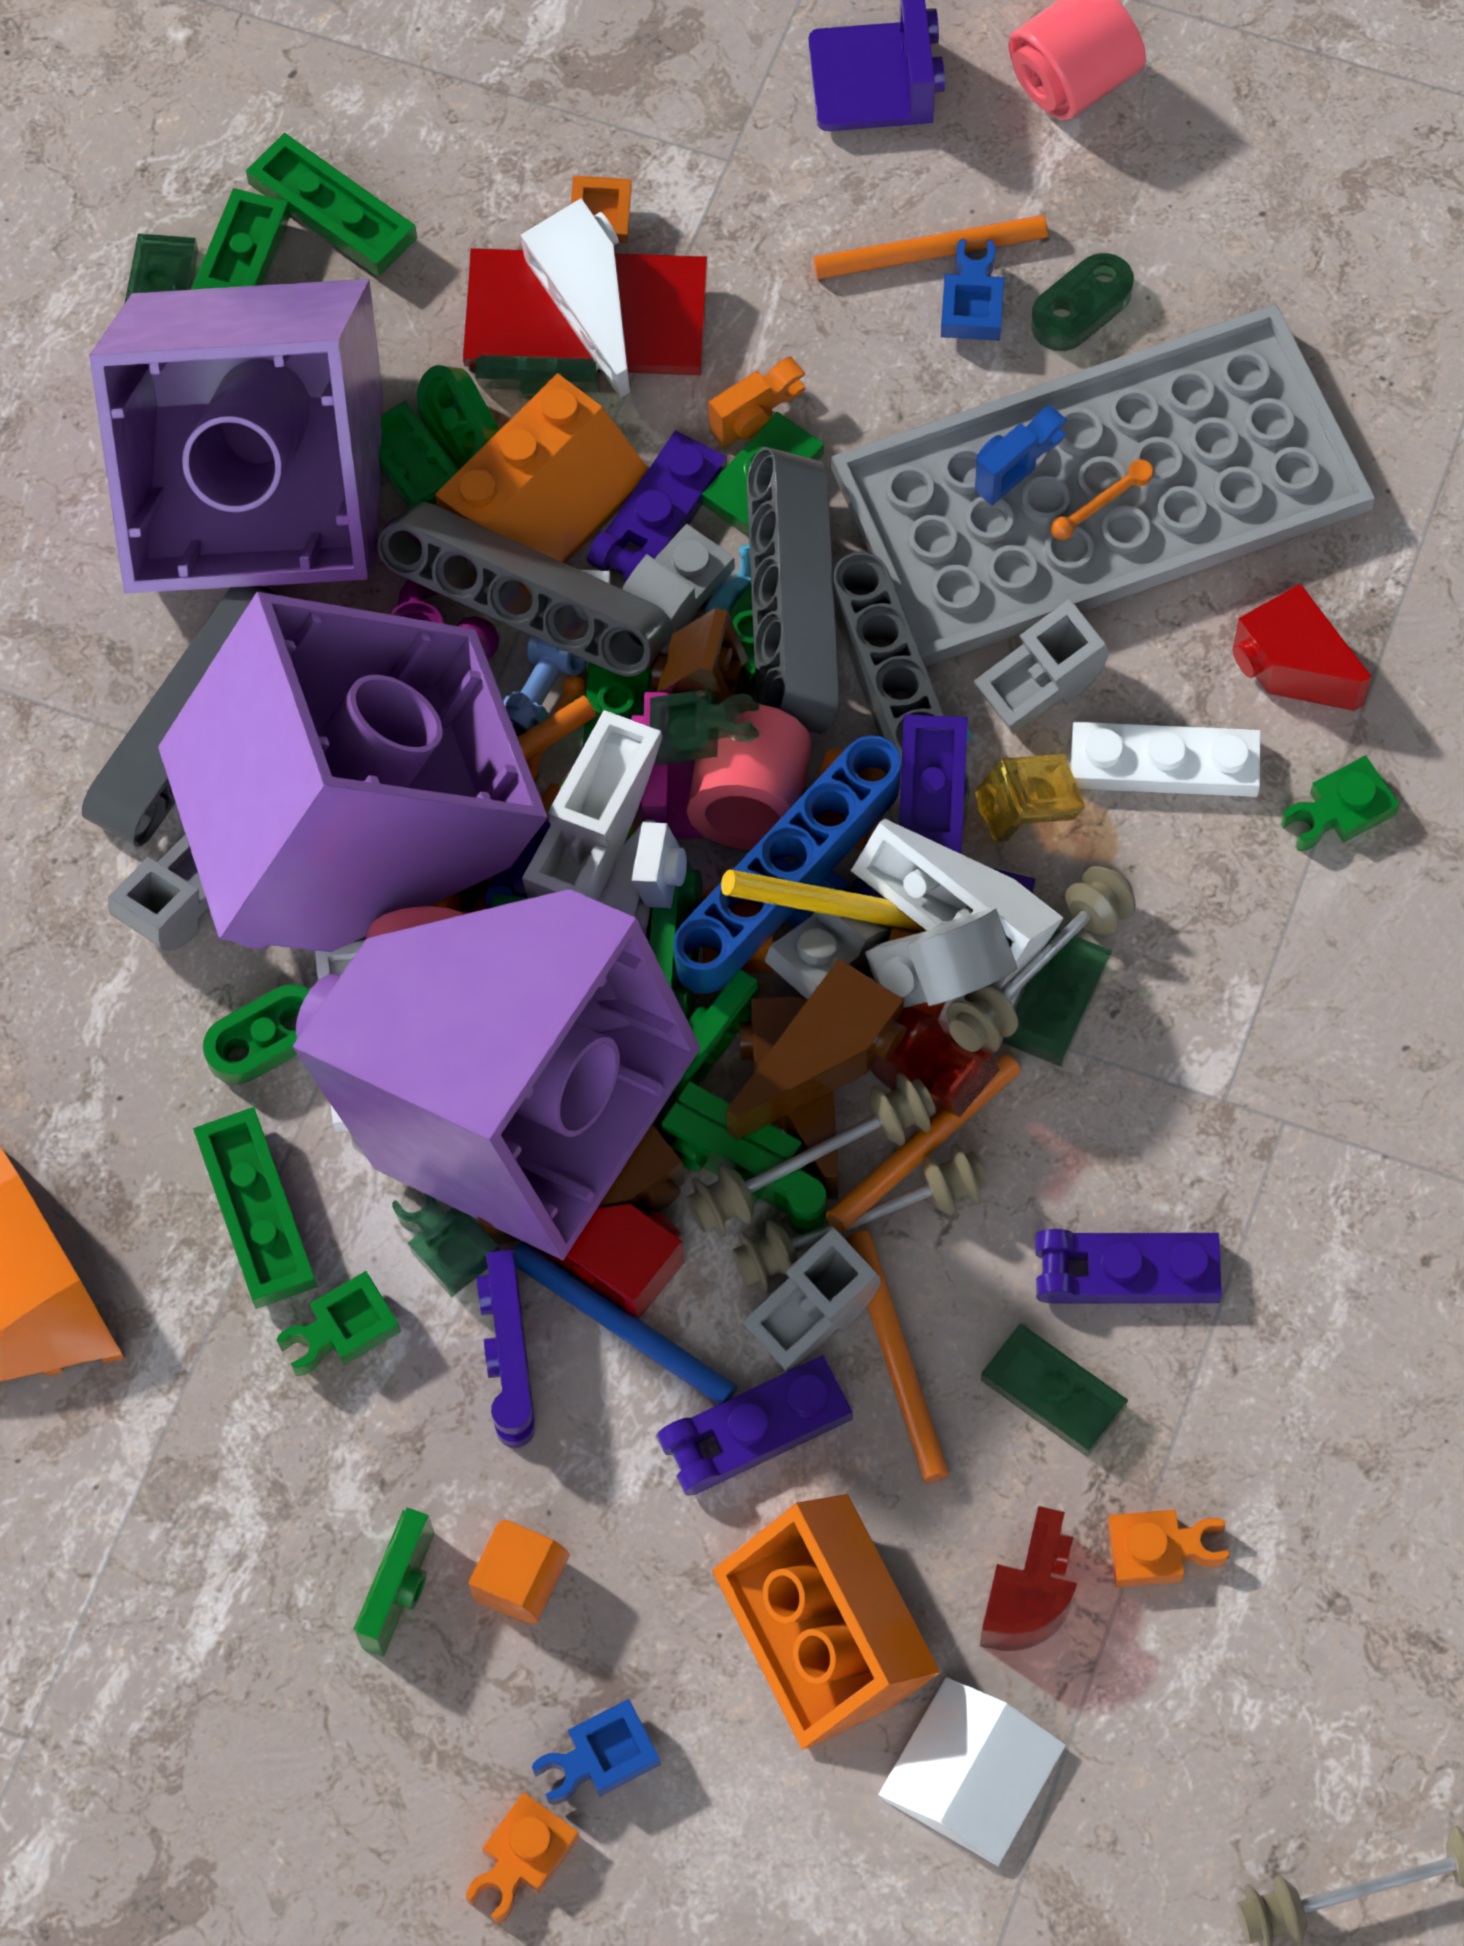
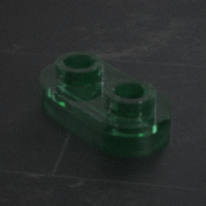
[1031,253,1134,351]

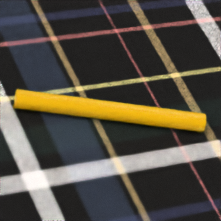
[721,869,927,932]

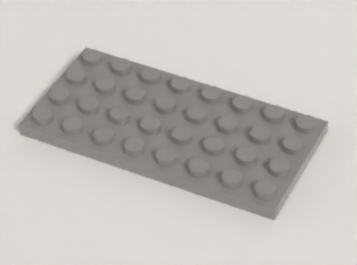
[831,304,1375,667]

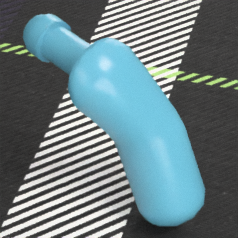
[706,544,751,614]

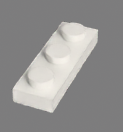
[1070,722,1260,797]

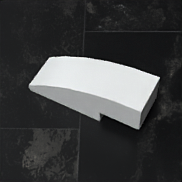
[522,710,662,901]

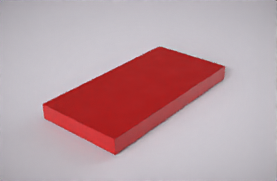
[463,248,708,375]

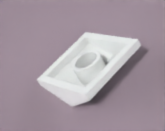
[878,1677,1066,1867]

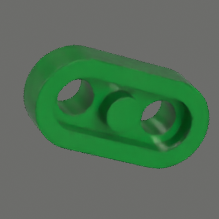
[417,365,499,470]
[203,984,311,1084]

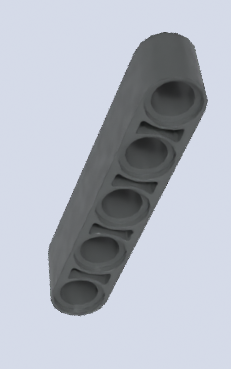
[747,447,839,734]
[377,502,673,677]
[833,552,970,827]
[81,586,281,847]

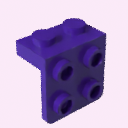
[808,0,945,131]

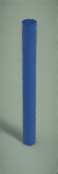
[513,1241,738,1405]

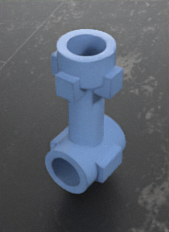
[503,636,587,736]

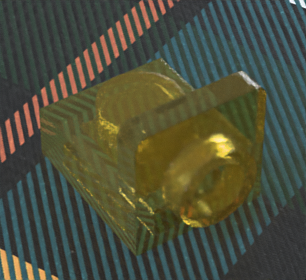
[975,754,1085,842]

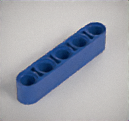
[673,735,901,994]

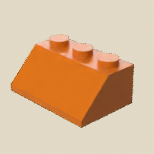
[435,373,648,596]
[712,1494,941,1750]

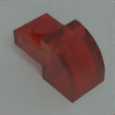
[870,1006,1000,1117]
[980,1506,1077,1651]

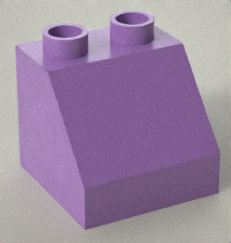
[89,279,383,593]
[158,592,548,952]
[292,889,701,1260]

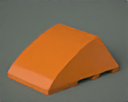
[0,1146,124,1386]

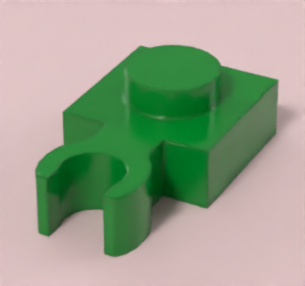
[1281,755,1400,851]
[276,1271,401,1376]

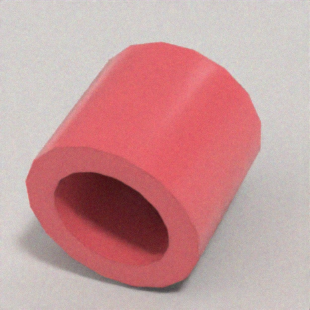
[1008,0,1146,121]
[686,703,812,850]

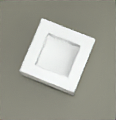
[631,822,687,909]

